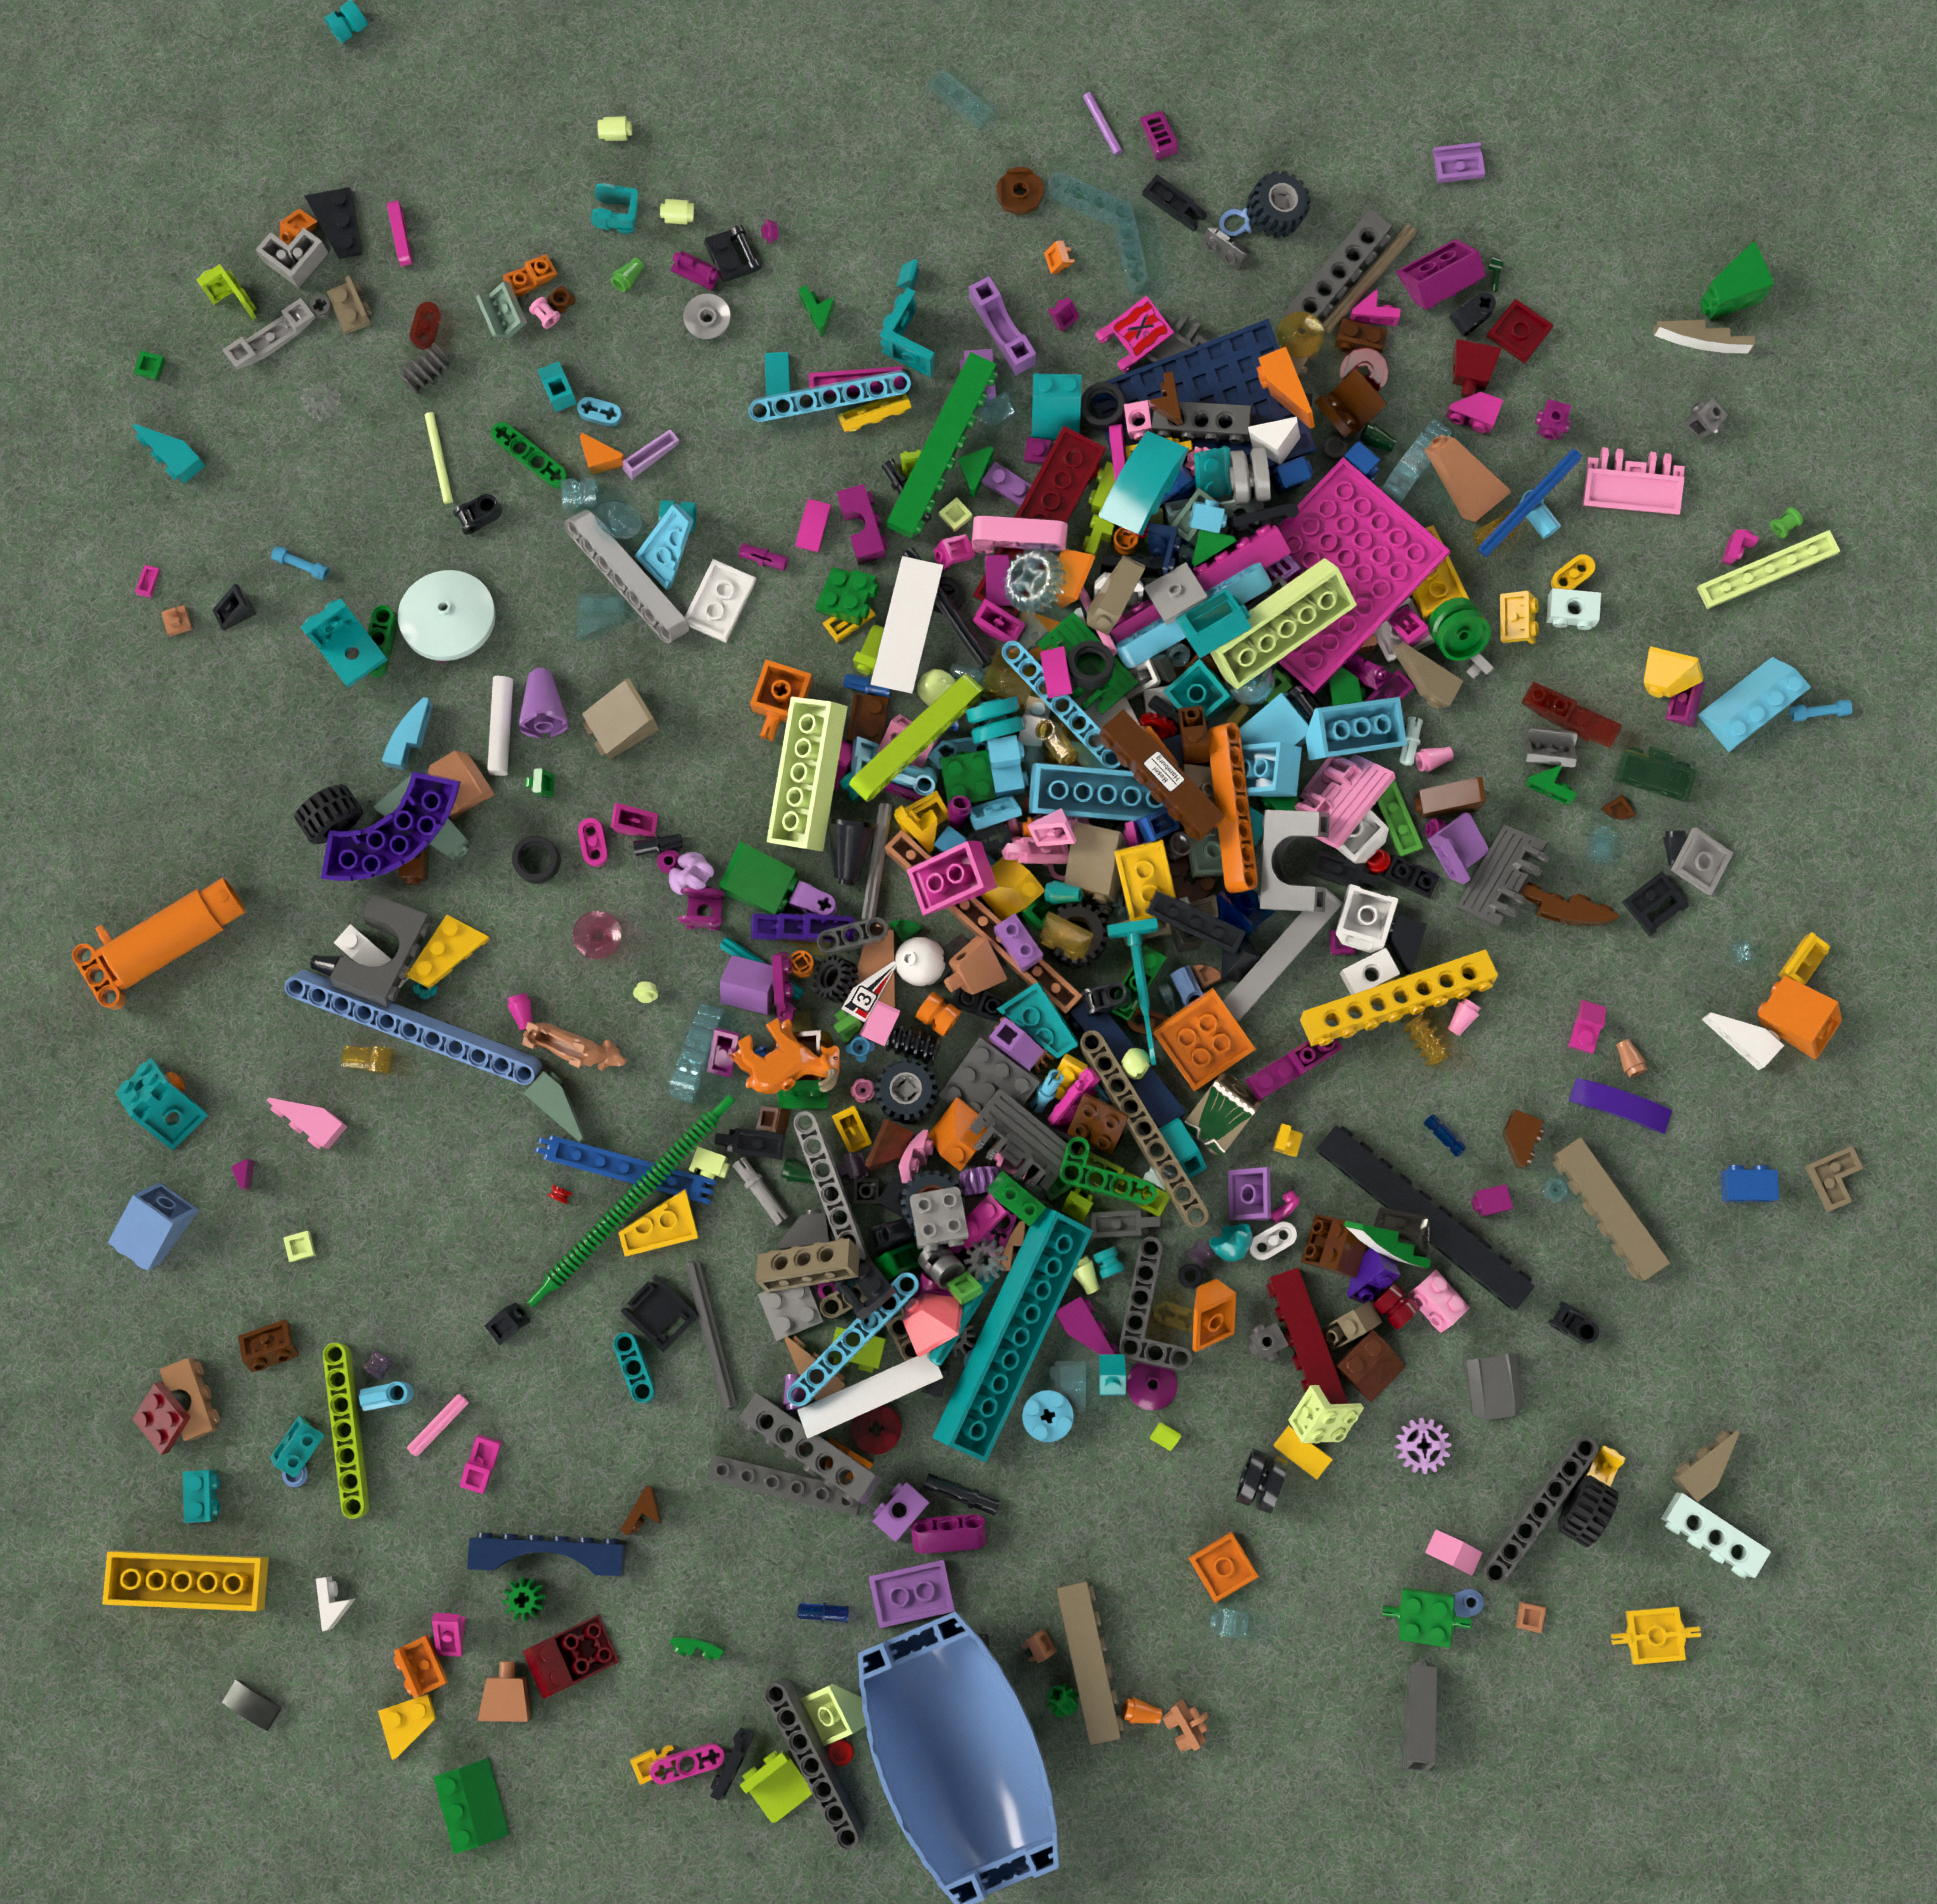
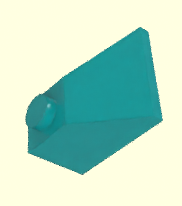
[1163,659,1236,721]

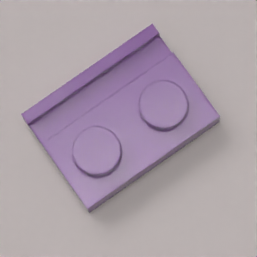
[1432,142,1485,183]

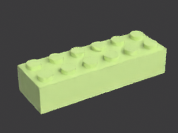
[1210,558,1357,689]
[767,697,848,852]

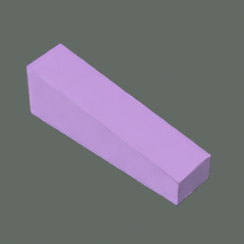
[623,430,679,480]

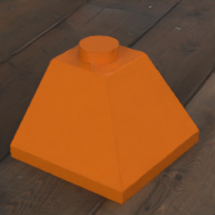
[929,1096,986,1171]
[1192,1279,1236,1352]

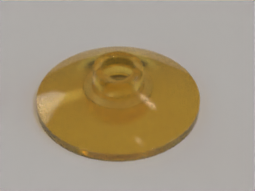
[1277,312,1325,358]

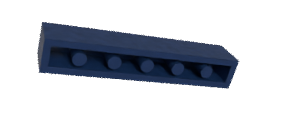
[1069,1001,1186,1129]

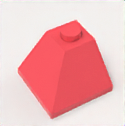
[903,1293,963,1357]

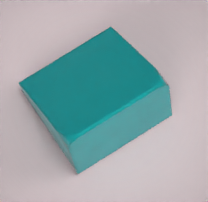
[897,259,919,290]

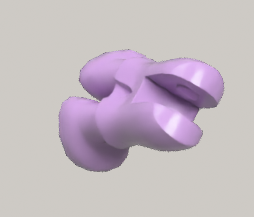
[669,852,714,895]

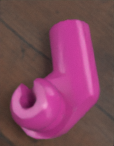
[1271,1190,1300,1224]

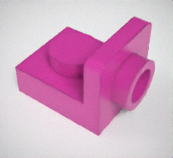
[1722,529,1759,565]
[934,534,975,571]

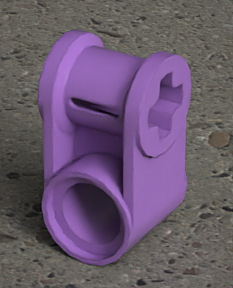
[788,881,837,915]

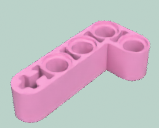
[972,516,1068,554]

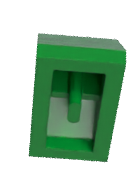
[958,447,994,498]
[1192,529,1238,567]
[1018,886,1060,930]

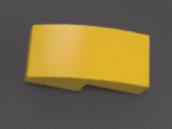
[1273,1425,1333,1479]

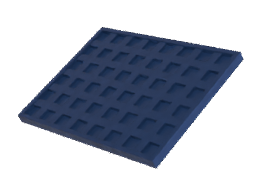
[1092,319,1317,509]

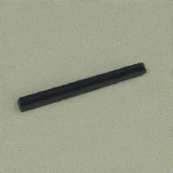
[903,547,992,669]

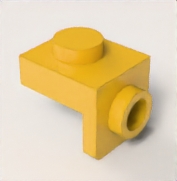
[1583,1446,1625,1487]

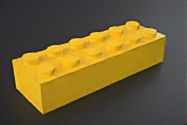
[102,1551,269,1611]

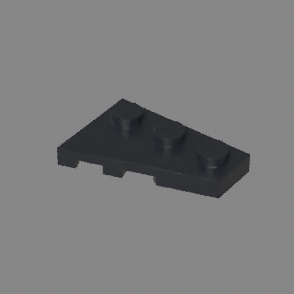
[304,187,362,259]

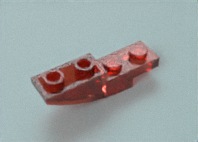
[1522,681,1622,749]

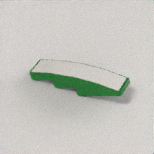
[1344,1221,1431,1269]

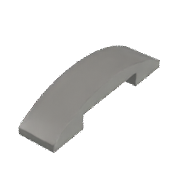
[222,298,315,369]

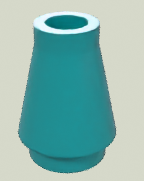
[1044,880,1083,905]

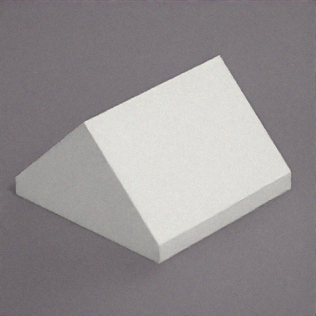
[1248,417,1300,465]

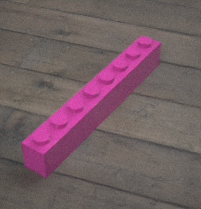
[1110,523,1291,643]

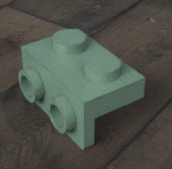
[476,281,527,338]

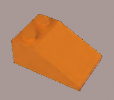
[1256,346,1315,429]

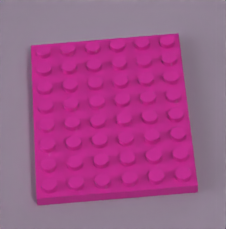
[1244,457,1450,696]

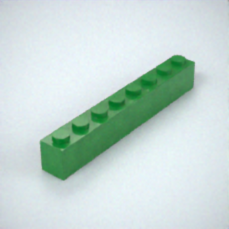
[887,352,998,540]

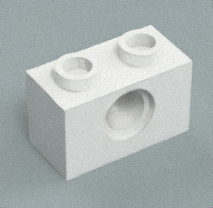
[1340,948,1400,995]

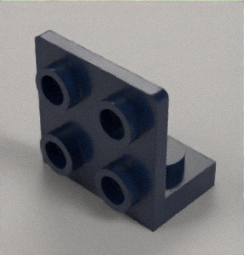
[1147,523,1183,576]

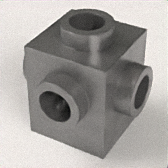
[1683,397,1728,441]
[1246,1322,1288,1362]

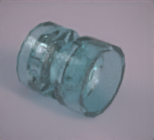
[561,476,599,511]

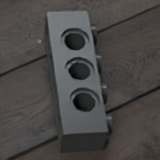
[1152,402,1253,444]

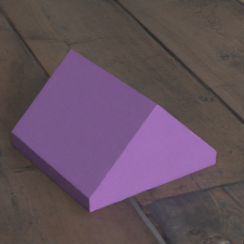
[720,955,774,1015]
[1228,1167,1271,1221]

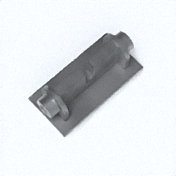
[1200,227,1250,271]

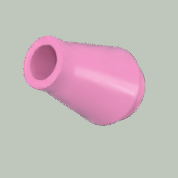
[1415,746,1454,772]
[1447,998,1481,1036]

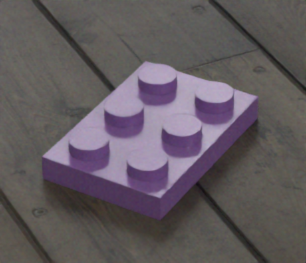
[869,1559,955,1628]

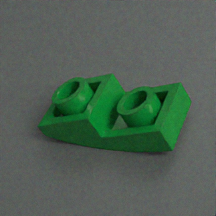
[669,1636,726,1661]

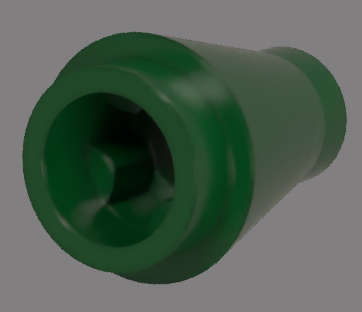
[1359,422,1397,452]
[781,1157,819,1185]

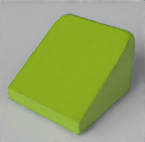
[1150,1422,1181,1451]

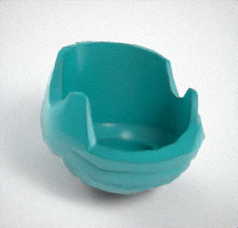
[1209,1223,1253,1262]

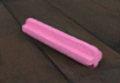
[407,1394,468,1456]

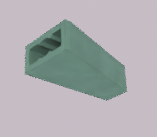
[373,775,471,860]

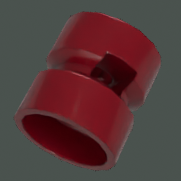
[1372,1282,1420,1330]

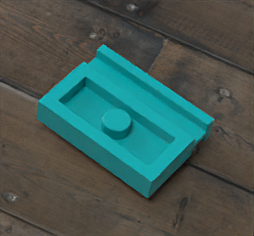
[1194,446,1232,499]

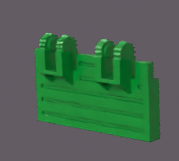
[1037,612,1138,715]

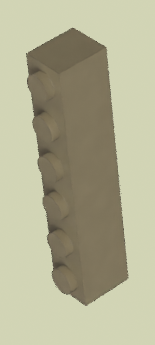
[1552,1137,1670,1281]
[1056,1581,1124,1745]

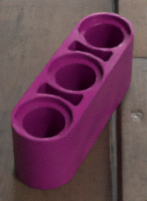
[911,1514,987,1554]

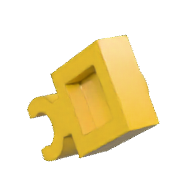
[629,1745,675,1785]

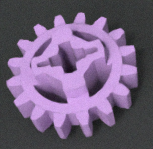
[1394,1418,1451,1474]

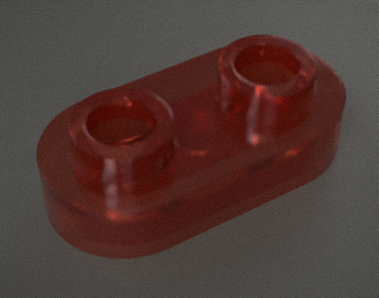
[410,302,441,349]

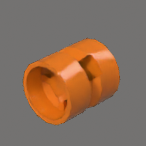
[915,991,962,1037]

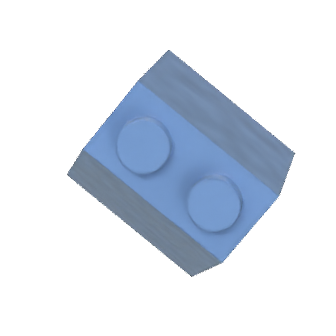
[108,1182,199,1271]

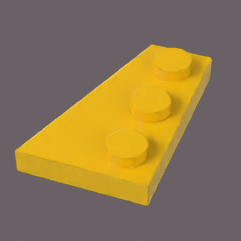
[407,915,490,989]
[619,1189,698,1257]

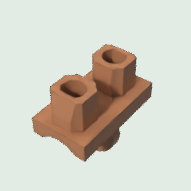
[1162,1699,1209,1751]

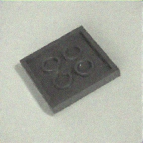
[938,1036,1042,1140]

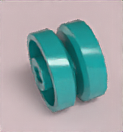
[965,696,1026,744]

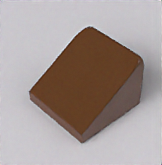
[756,1105,790,1135]

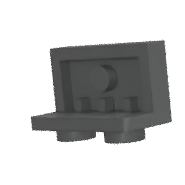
[1524,726,1577,768]

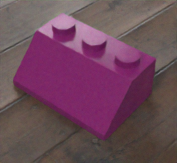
[1395,239,1486,309]

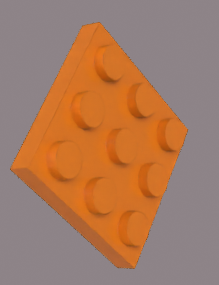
[1151,988,1255,1092]

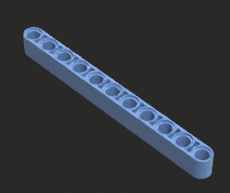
[285,970,542,1085]

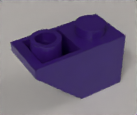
[1347,1248,1401,1304]

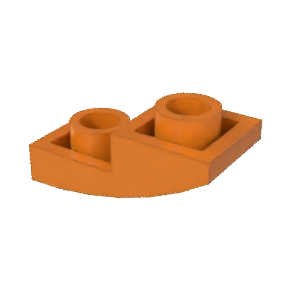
[503,254,557,298]

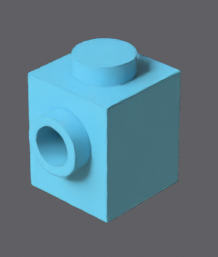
[1188,499,1227,533]

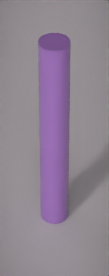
[1083,92,1123,156]

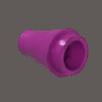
[948,796,972,831]

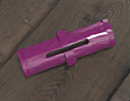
[738,543,789,572]

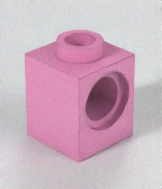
[1124,400,1153,441]

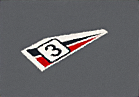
[842,961,897,1022]

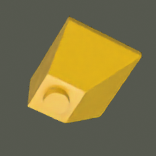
[1644,646,1704,698]
[980,857,1045,922]

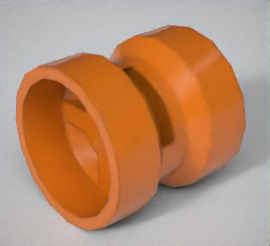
[1113,527,1138,556]
[790,951,815,978]

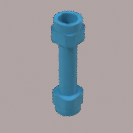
[271,546,330,581]
[1790,700,1852,722]

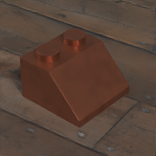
[1334,1330,1406,1403]

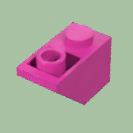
[1445,392,1503,434]

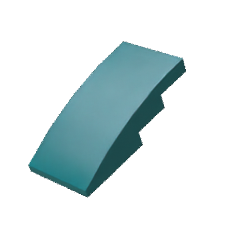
[1098,431,1189,536]

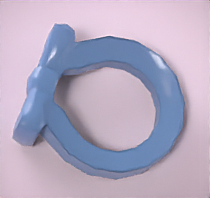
[1219,208,1252,238]

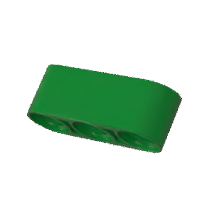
[367,605,398,678]

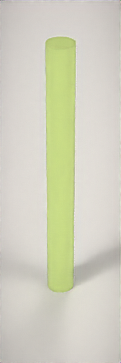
[425,412,453,504]

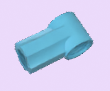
[1518,490,1561,539]
[891,764,938,796]
[359,1382,414,1411]

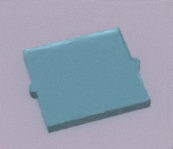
[1005,606,1049,657]

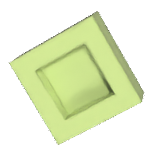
[939,497,973,532]
[283,1231,316,1262]

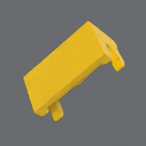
[894,790,948,839]
[1778,932,1831,985]

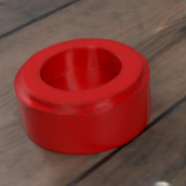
[828,1739,854,1766]

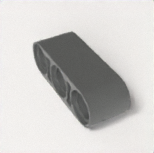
[817,917,888,956]

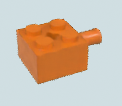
[750,660,814,742]

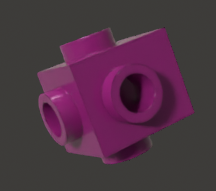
[1535,399,1572,440]

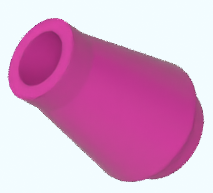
[507,993,533,1031]

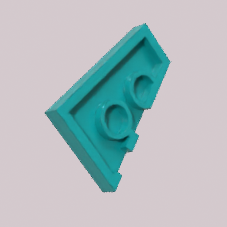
[997,982,1080,1059]

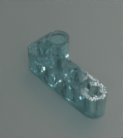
[669,1002,725,1105]

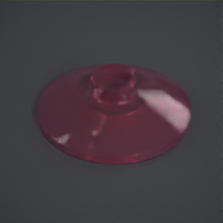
[572,911,622,960]

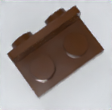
[1334,318,1388,354]
[238,1319,299,1372]

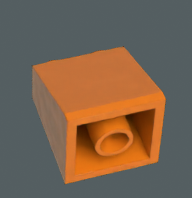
[1757,975,1842,1061]

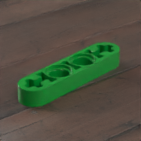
[491,422,568,489]

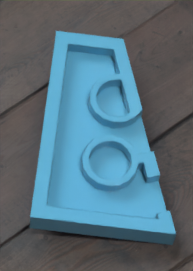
[634,504,694,590]

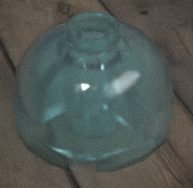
[1225,666,1275,705]

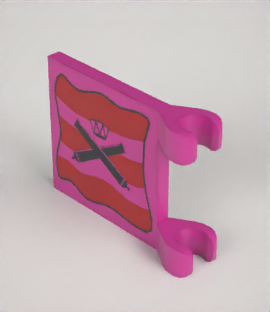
[1095,295,1175,373]

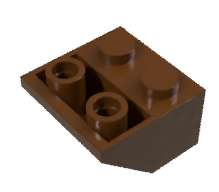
[1301,1214,1366,1278]

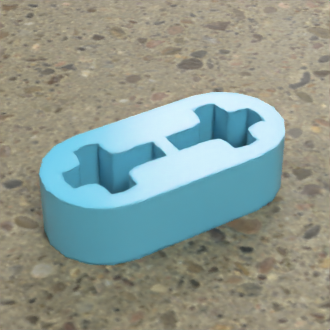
[577,397,622,427]

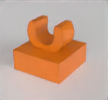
[1044,241,1075,274]

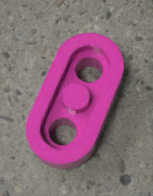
[578,818,608,867]

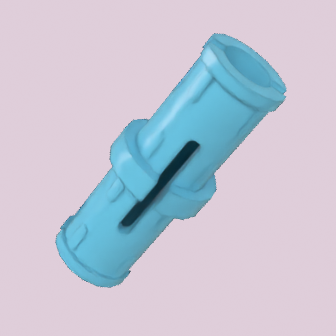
[1030,1069,1064,1113]

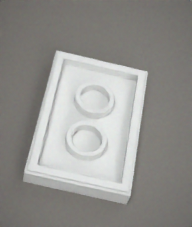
[684,559,757,643]

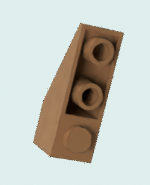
[785,1336,847,1401]

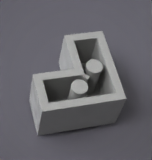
[256,228,328,288]

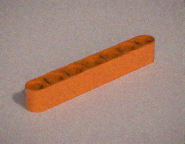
[1207,722,1258,894]

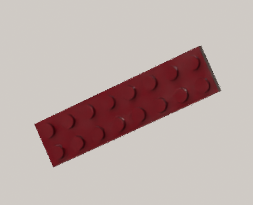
[973,426,1106,618]

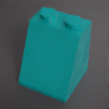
[1032,374,1082,440]

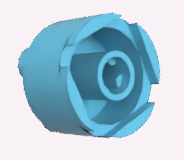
[1022,1390,1074,1442]

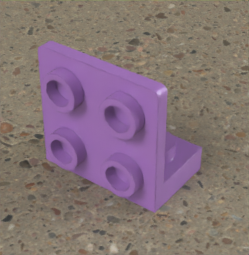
[1428,812,1489,885]

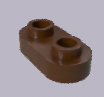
[1126,1007,1170,1040]

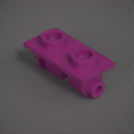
[670,250,720,291]
[1342,653,1393,691]

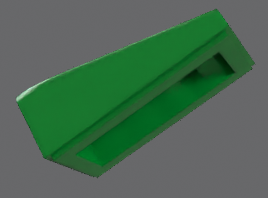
[875,1241,923,1281]

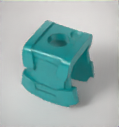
[591,183,638,234]

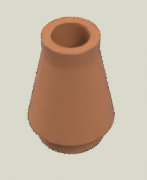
[1616,1039,1648,1078]

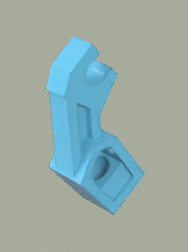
[927,737,987,773]

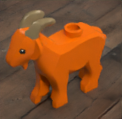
[729,1018,840,1094]

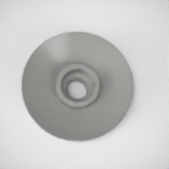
[683,294,731,339]

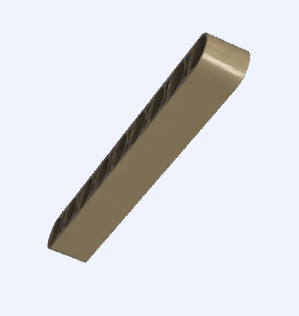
[1079,1030,1209,1229]

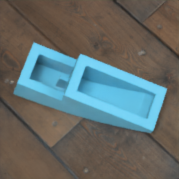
[382,697,433,771]

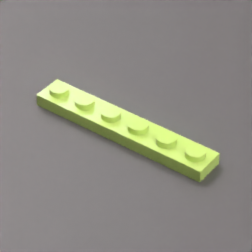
[1697,530,1840,609]

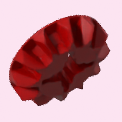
[1139,712,1177,740]

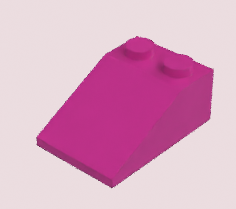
[907,841,998,916]

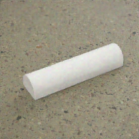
[488,676,513,776]

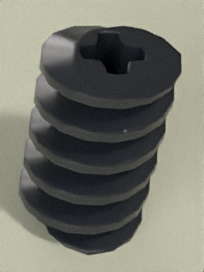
[885,1023,941,1065]

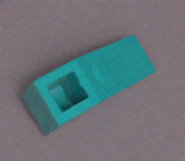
[132,424,206,484]

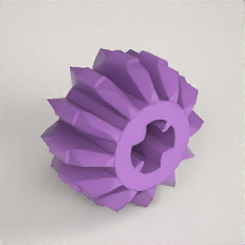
[959,1166,1000,1197]

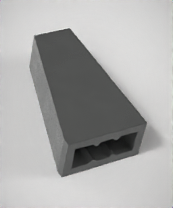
[1401,1662,1437,1772]

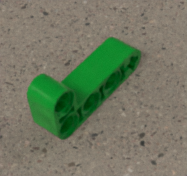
[1059,1137,1157,1205]

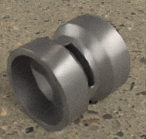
[1163,831,1193,860]

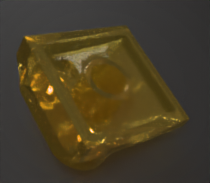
[1039,911,1094,961]

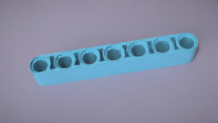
[749,370,911,422]
[1115,563,1272,669]
[1002,641,1123,770]
[787,1273,919,1407]

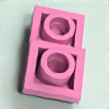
[899,1130,934,1183]

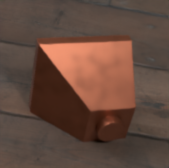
[865,1119,914,1171]

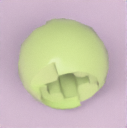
[1120,1048,1151,1079]

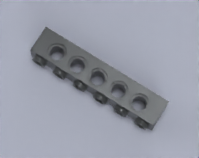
[1281,209,1392,339]
[739,1393,883,1505]
[707,1454,861,1516]

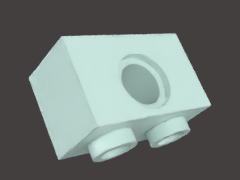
[1546,588,1601,630]

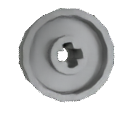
[1229,447,1271,505]

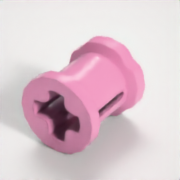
[529,297,561,329]

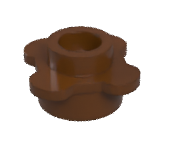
[547,286,576,314]

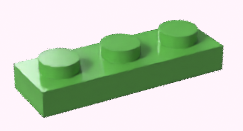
[1376,781,1423,857]

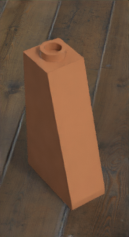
[1424,435,1511,522]
[852,924,896,1025]

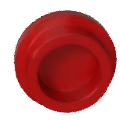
[1366,849,1391,873]

